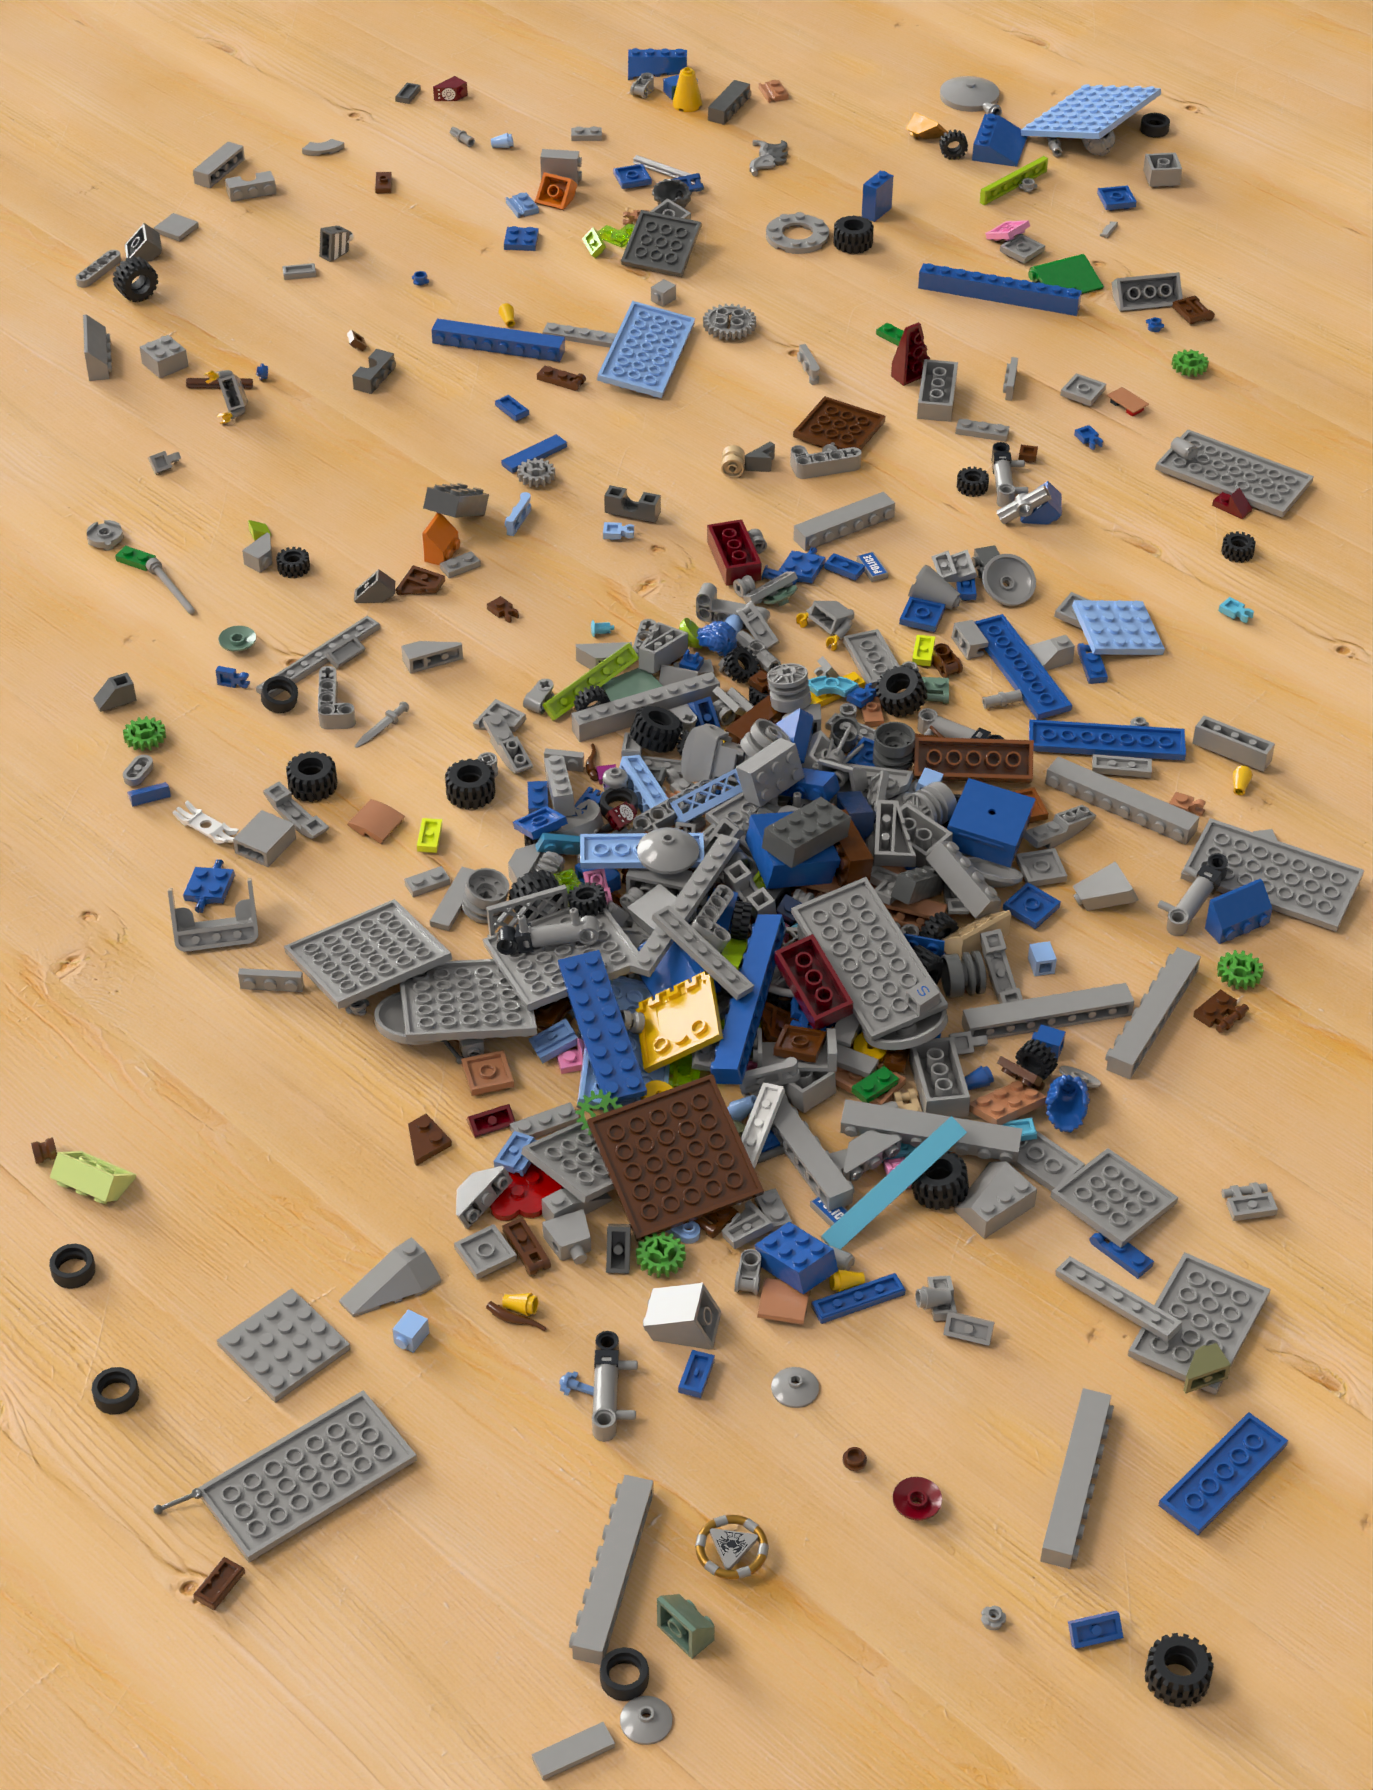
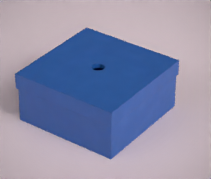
[947,778,1036,868]
[745,811,841,889]

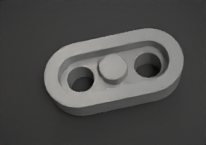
[123,755,154,786]

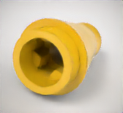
[498,303,515,327]
[1233,766,1253,796]
[829,1269,865,1292]
[502,1293,539,1316]

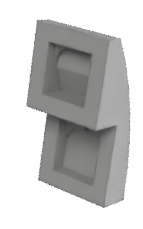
[927,1276,957,1321]

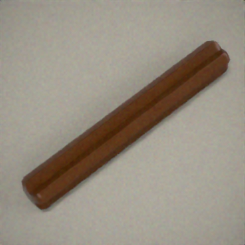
[186,378,253,389]

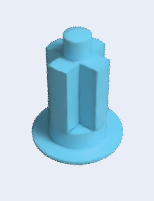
[591,620,615,637]

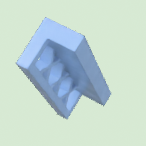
[619,755,668,813]
[670,768,743,824]

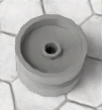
[740,718,791,757]

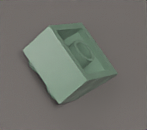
[657,1594,715,1659]

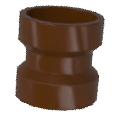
[31,1137,57,1164]

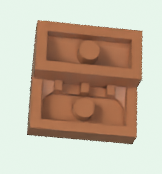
[347,799,405,844]
[757,1278,811,1325]

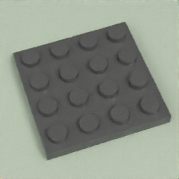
[621,210,702,277]

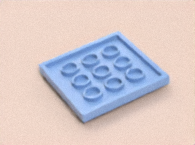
[1072,600,1165,655]

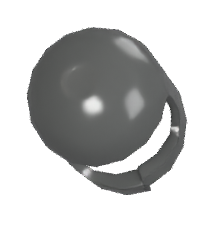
[829,716,860,753]

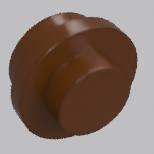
[842,1447,867,1471]

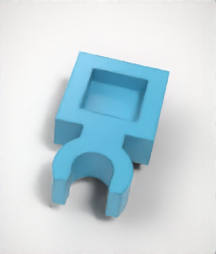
[1218,597,1254,623]

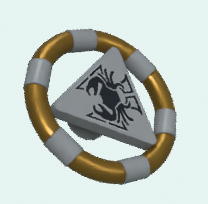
[695,1515,769,1580]

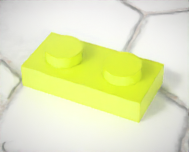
[912,635,935,666]
[417,818,443,853]

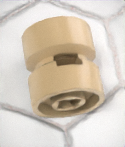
[721,445,745,478]

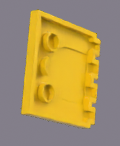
[635,971,723,1073]

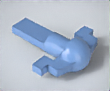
[559,1371,594,1396]

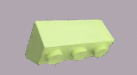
[50,1151,137,1204]

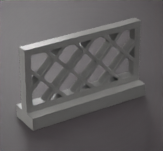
[486,885,568,937]

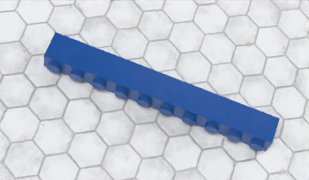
[918,263,1082,316]
[710,914,786,1084]

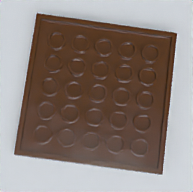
[587,1074,764,1242]

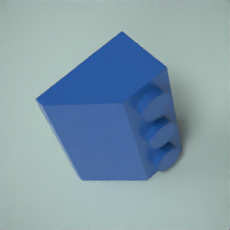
[1205,878,1272,944]

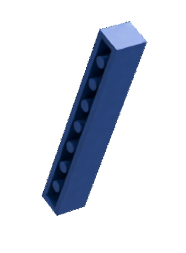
[431,318,565,362]

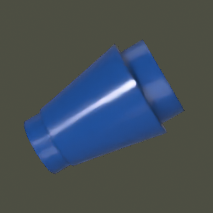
[964,1066,994,1090]

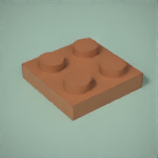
[461,1050,514,1096]

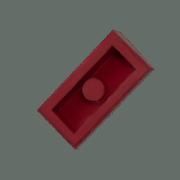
[466,1104,516,1138]

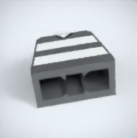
[319,226,354,262]

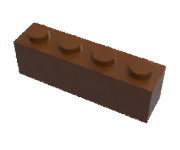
[724,694,787,744]

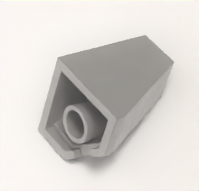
[1073,861,1139,911]

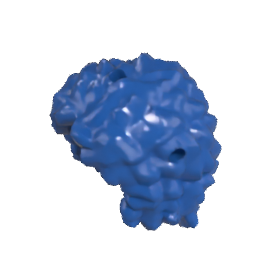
[697,621,737,657]
[1045,1074,1090,1133]

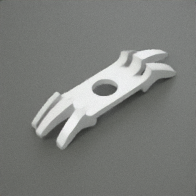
[172,800,239,844]

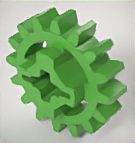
[1171,349,1209,377]
[123,716,166,751]
[1217,950,1264,990]
[575,1089,623,1136]
[636,1231,686,1278]

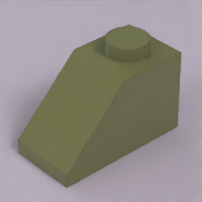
[1183,1343,1231,1393]

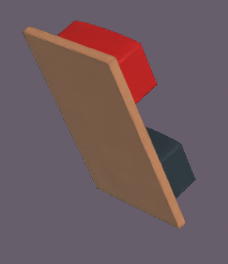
[1107,387,1149,416]

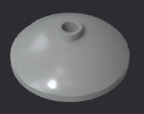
[982,554,1036,606]
[637,827,699,874]
[968,857,1023,888]

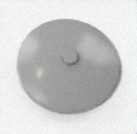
[940,76,999,112]
[374,992,437,1045]
[862,1009,948,1050]

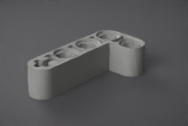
[790,445,861,479]
[696,583,770,630]
[318,666,356,729]
[691,885,734,954]

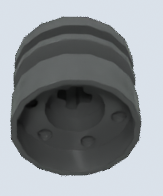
[873,722,915,770]
[941,950,986,998]

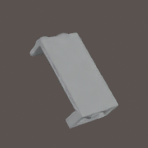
[753,1028,837,1072]

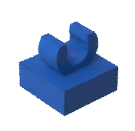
[679,649,704,671]

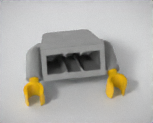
[204,370,248,424]
[796,601,855,651]

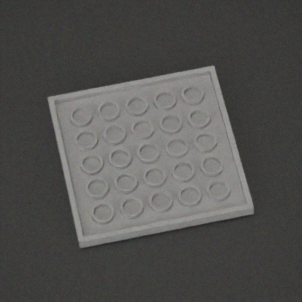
[284,899,452,1009]
[483,907,639,1011]
[399,959,537,1043]

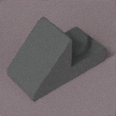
[744,442,775,472]

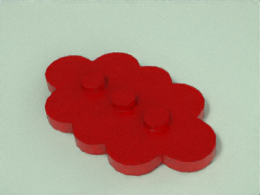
[490,1163,565,1221]

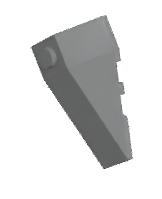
[339,1237,441,1317]

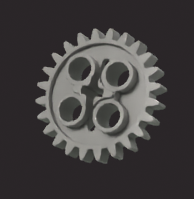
[703,304,756,340]

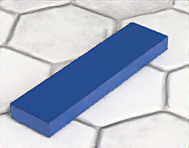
[501,434,567,473]
[811,1273,906,1324]

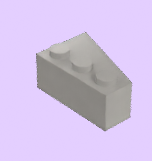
[639,622,688,674]
[874,800,916,867]

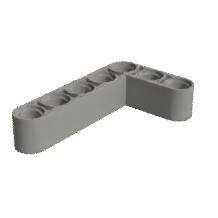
[633,779,716,832]

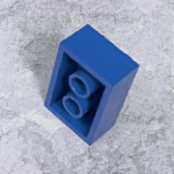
[755,1222,838,1294]

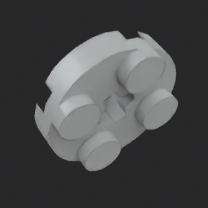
[87,520,124,551]

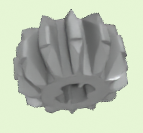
[536,851,565,881]

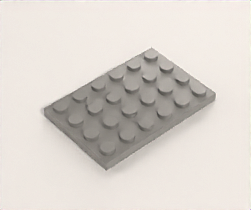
[1128,1252,1271,1395]

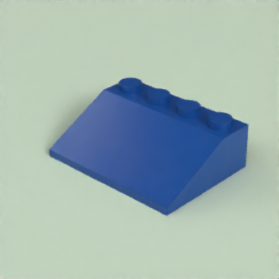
[972,113,1028,167]
[637,941,721,999]

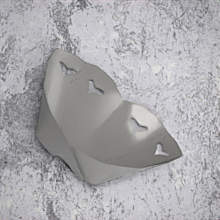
[549,799,604,836]

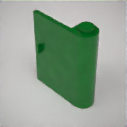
[1028,254,1104,294]

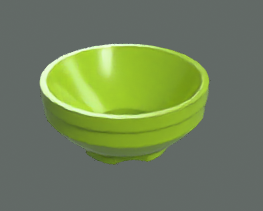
[679,618,702,648]

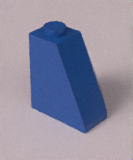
[776,708,813,764]

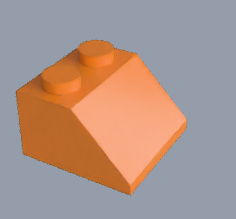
[535,172,578,210]
[422,513,461,565]

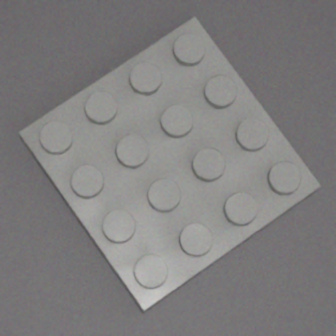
[521,1122,614,1203]
[1050,1148,1178,1248]
[217,1288,351,1403]

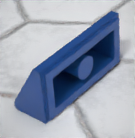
[127,782,171,807]

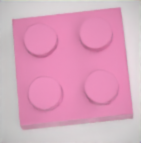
[985,220,1030,241]

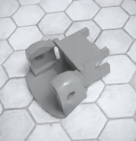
[681,724,746,782]

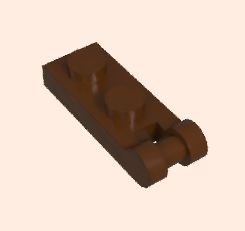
[537,366,586,391]
[502,1217,551,1276]

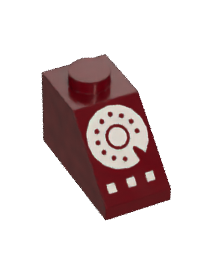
[433,76,468,101]
[605,801,638,831]

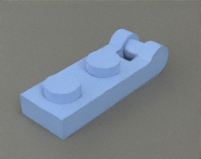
[505,492,531,536]

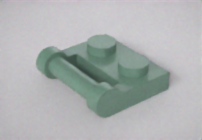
[922,677,949,704]

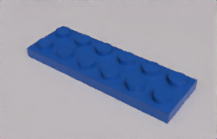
[1158,1412,1288,1535]

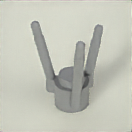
[824,725,864,765]

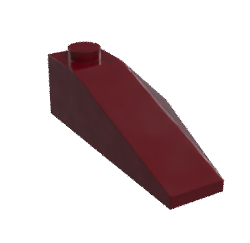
[891,322,930,386]

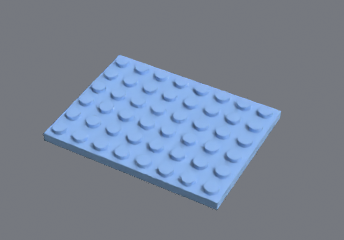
[1021,84,1161,139]

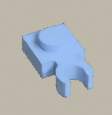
[603,522,634,540]

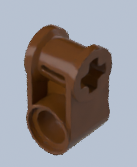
[932,643,963,678]

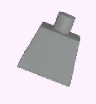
[542,1209,591,1264]

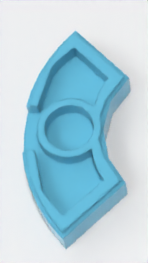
[808,676,859,698]

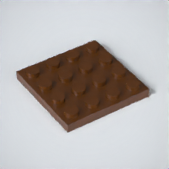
[793,396,886,450]

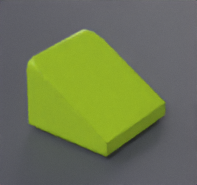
[248,520,271,540]

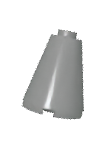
[908,565,962,610]

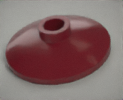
[893,1477,942,1521]

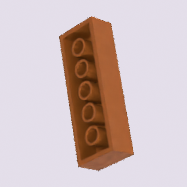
[913,737,1034,783]

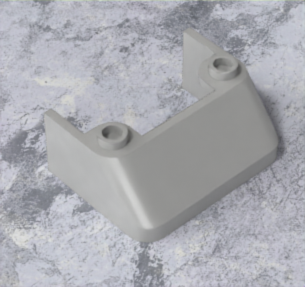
[168,878,258,952]

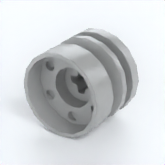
[767,663,811,713]
[904,781,957,825]
[462,868,509,924]

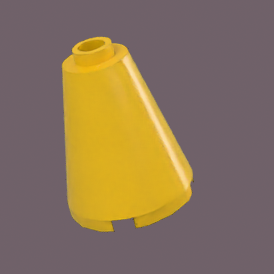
[673,67,702,112]

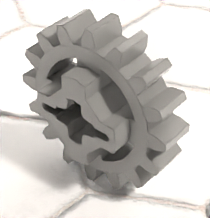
[517,458,555,488]

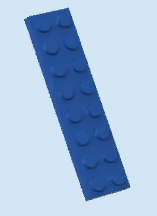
[974,614,1072,720]
[1029,719,1186,760]
[558,950,647,1105]

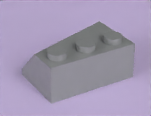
[954,1161,1037,1239]

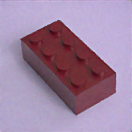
[707,519,762,586]
[775,934,853,1030]

